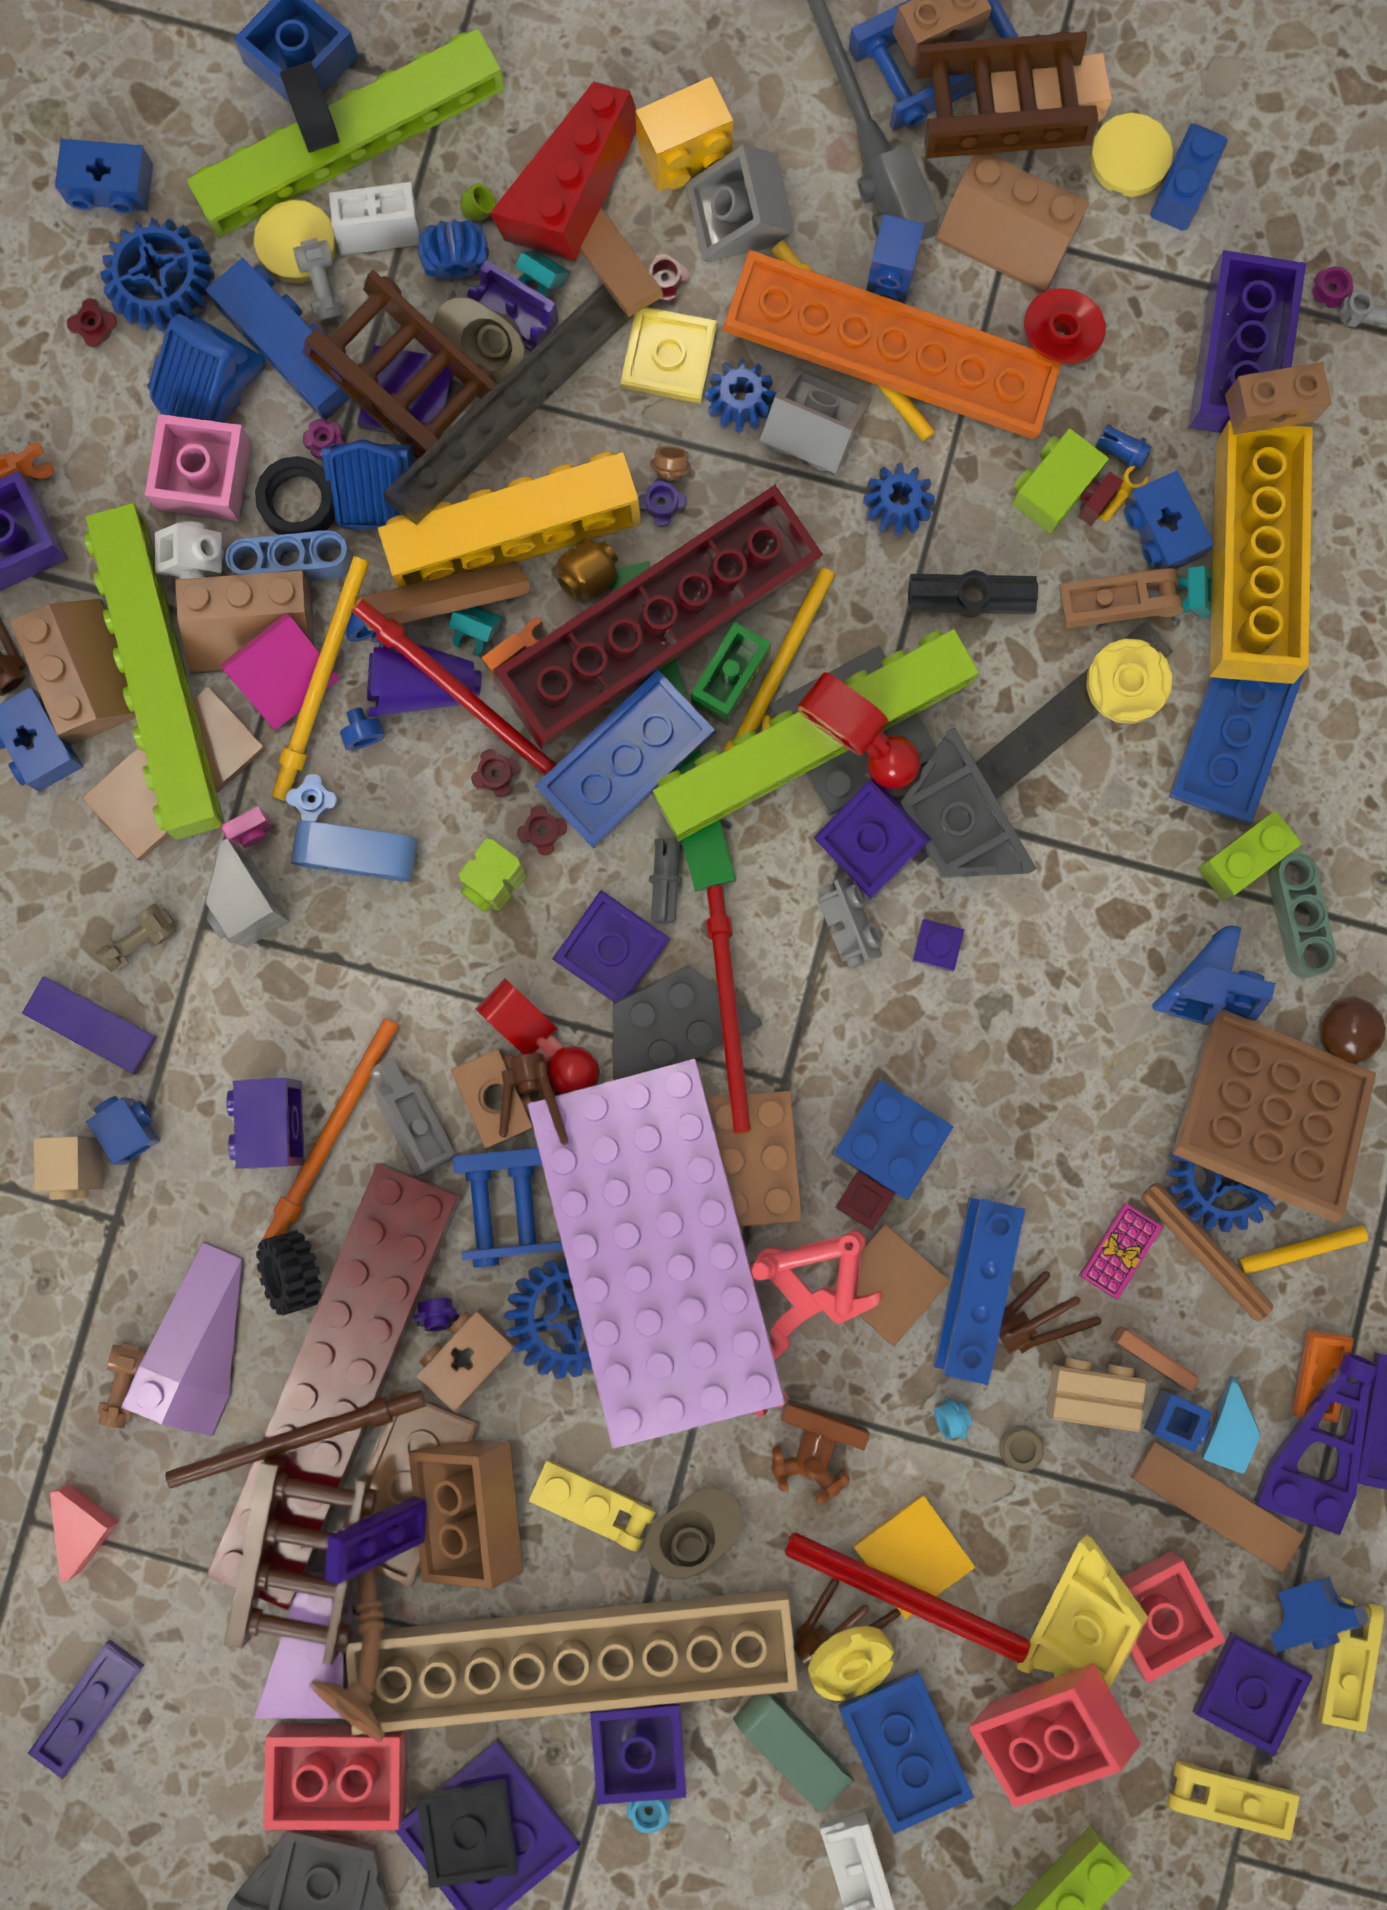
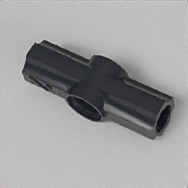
[908,570,1038,618]

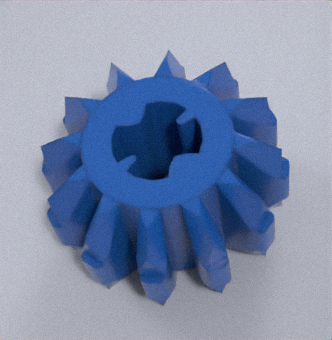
[418,218,489,281]
[705,358,776,433]
[863,462,935,537]

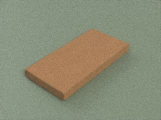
[82,686,266,861]
[341,1390,479,1588]

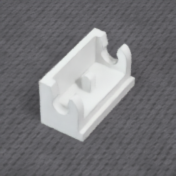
[329,182,420,256]
[819,1811,895,1910]

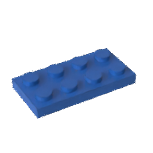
[535,670,717,848]
[1168,671,1305,826]

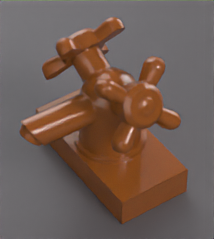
[772,1400,870,1505]

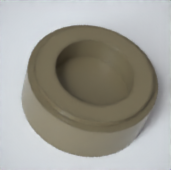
[999,1426,1044,1472]

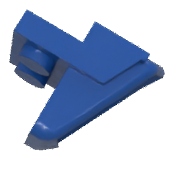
[147,314,265,423]
[321,439,419,531]
[1152,925,1276,1025]

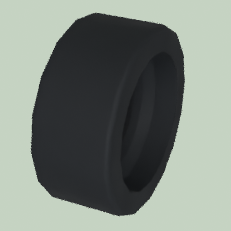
[279,62,340,153]
[255,456,335,535]

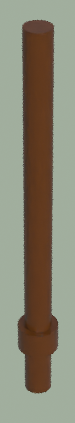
[165,1390,426,1489]

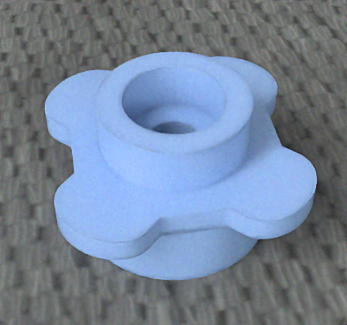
[286,774,337,822]

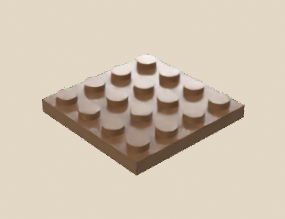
[1172,1009,1376,1223]

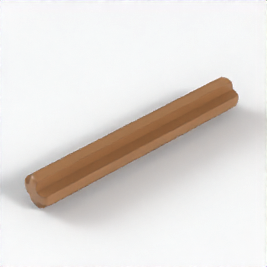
[1141,1183,1274,1321]

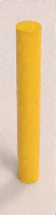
[1238,1225,1368,1275]

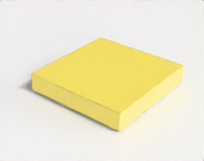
[620,307,717,404]

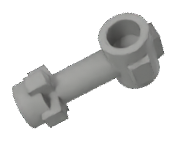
[293,238,344,322]
[1338,290,1387,327]

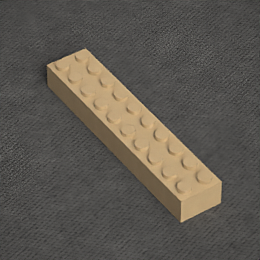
[346,1589,798,1735]

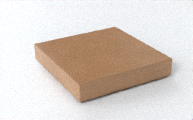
[829,1224,950,1346]

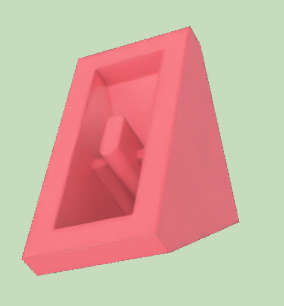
[50,1485,119,1581]

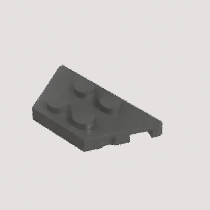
[900,727,1037,878]
[612,965,763,1081]
[227,1830,390,1910]

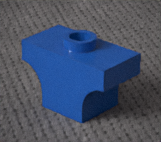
[1270,1576,1371,1652]

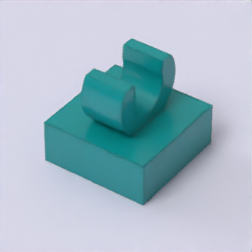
[515,250,570,298]
[1175,566,1212,618]
[449,606,503,655]

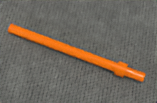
[262,1017,399,1240]

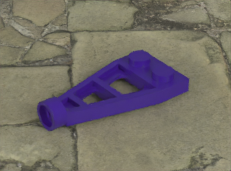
[1254,1352,1379,1535]

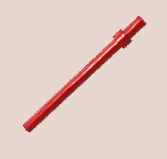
[351,598,557,776]
[706,886,751,1134]

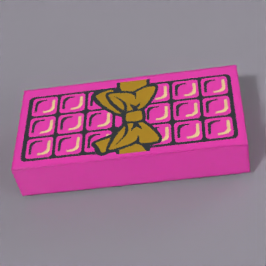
[1079,1203,1163,1300]

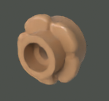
[650,446,691,481]

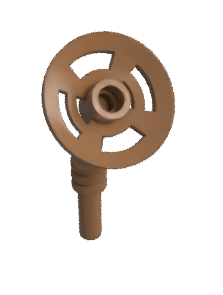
[310,1567,385,1742]

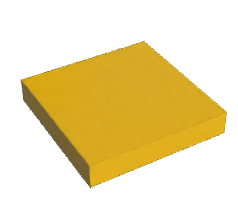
[853,1493,976,1620]

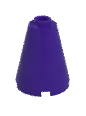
[367,632,482,717]

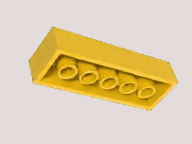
[1209,420,1313,684]
[378,452,641,588]

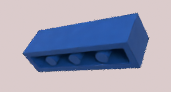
[206,257,350,420]

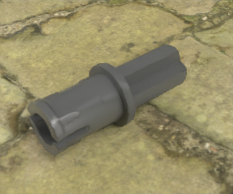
[649,838,682,924]

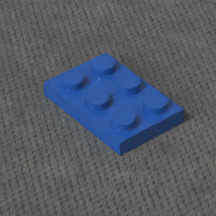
[838,1669,974,1835]

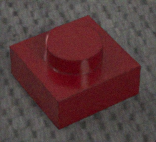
[1078,472,1123,526]
[835,1171,895,1231]

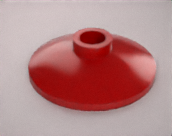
[1024,288,1106,364]

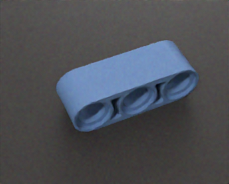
[225,530,353,581]
[290,820,418,882]

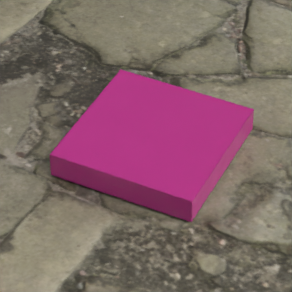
[220,612,340,731]

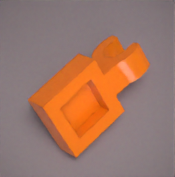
[0,443,55,479]
[482,617,543,676]

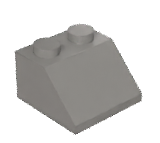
[686,144,794,261]
[759,366,871,474]
[206,838,289,948]

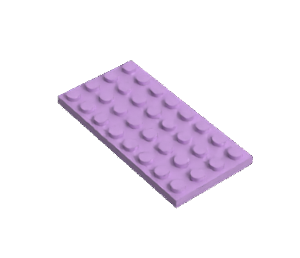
[528,1059,786,1449]

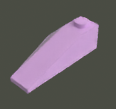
[122,1242,244,1436]

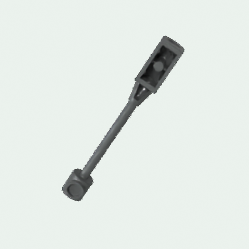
[807,0,940,241]

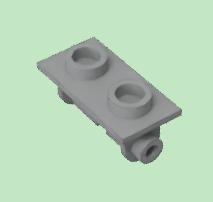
[817,878,882,968]

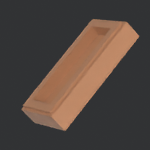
[1109,1326,1199,1392]

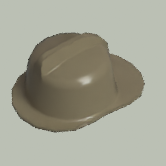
[432,297,525,383]
[646,1487,743,1579]

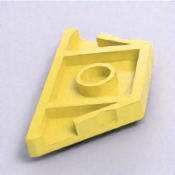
[1016,1534,1148,1689]

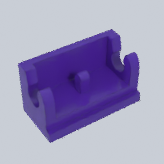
[467,260,559,354]

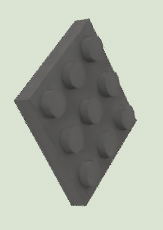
[768,646,937,816]

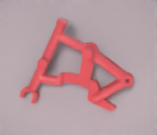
[750,1230,883,1417]

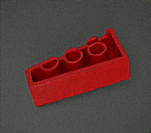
[490,82,637,261]

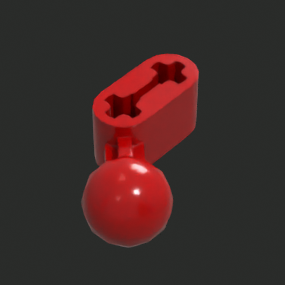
[797,672,920,789]
[475,978,600,1095]

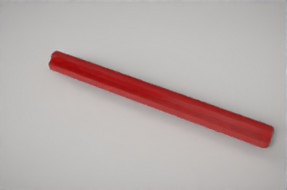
[784,1533,1031,1663]

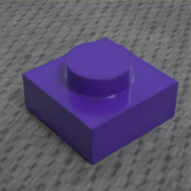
[912,919,964,972]

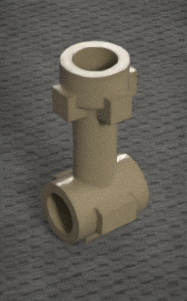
[96,903,177,972]

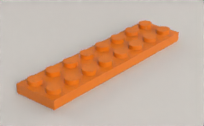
[722,250,1062,440]

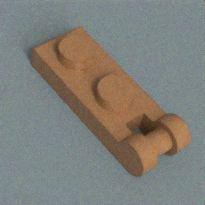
[1059,568,1184,629]

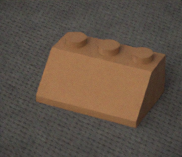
[935,154,1089,293]
[175,571,315,674]
[10,598,136,745]
[408,1440,523,1589]

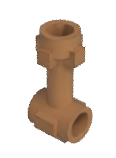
[97,1343,147,1428]

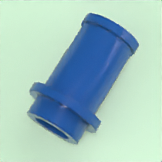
[1095,424,1152,469]

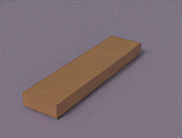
[355,561,530,631]
[1130,1440,1305,1573]

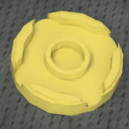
[1089,113,1174,197]
[254,200,337,284]
[1086,639,1172,724]
[808,1626,894,1701]

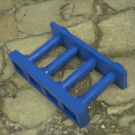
[848,0,1040,132]
[453,1148,563,1268]
[933,1197,1025,1385]

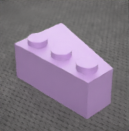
[254,1572,353,1719]

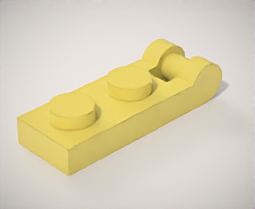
[529,1459,657,1552]
[1317,1597,1384,1732]
[1166,1760,1300,1841]

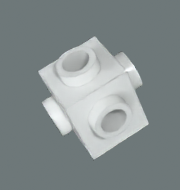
[155,521,224,579]

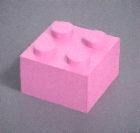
[145,414,252,522]

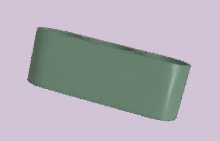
[1268,853,1337,978]
[733,1693,854,1812]

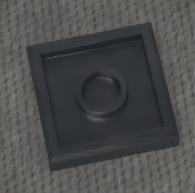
[417,1779,519,1888]

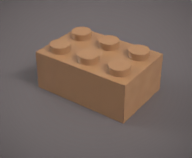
[707,1091,801,1226]

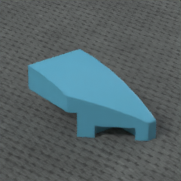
[1201,1376,1260,1474]

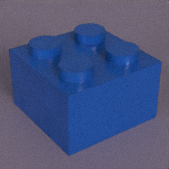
[234,0,358,103]
[831,1080,954,1200]

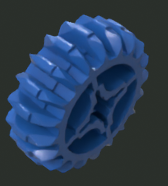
[100,217,215,333]
[1166,1151,1276,1232]
[503,1259,593,1379]

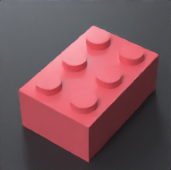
[968,1663,1140,1808]
[264,1723,407,1830]

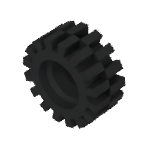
[256,1230,322,1316]

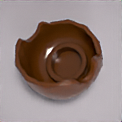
[1319,996,1386,1063]

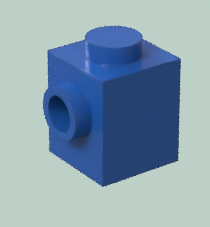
[86,1096,160,1165]
[1144,1388,1212,1453]

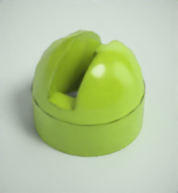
[460,183,496,221]

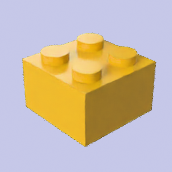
[635,76,733,192]

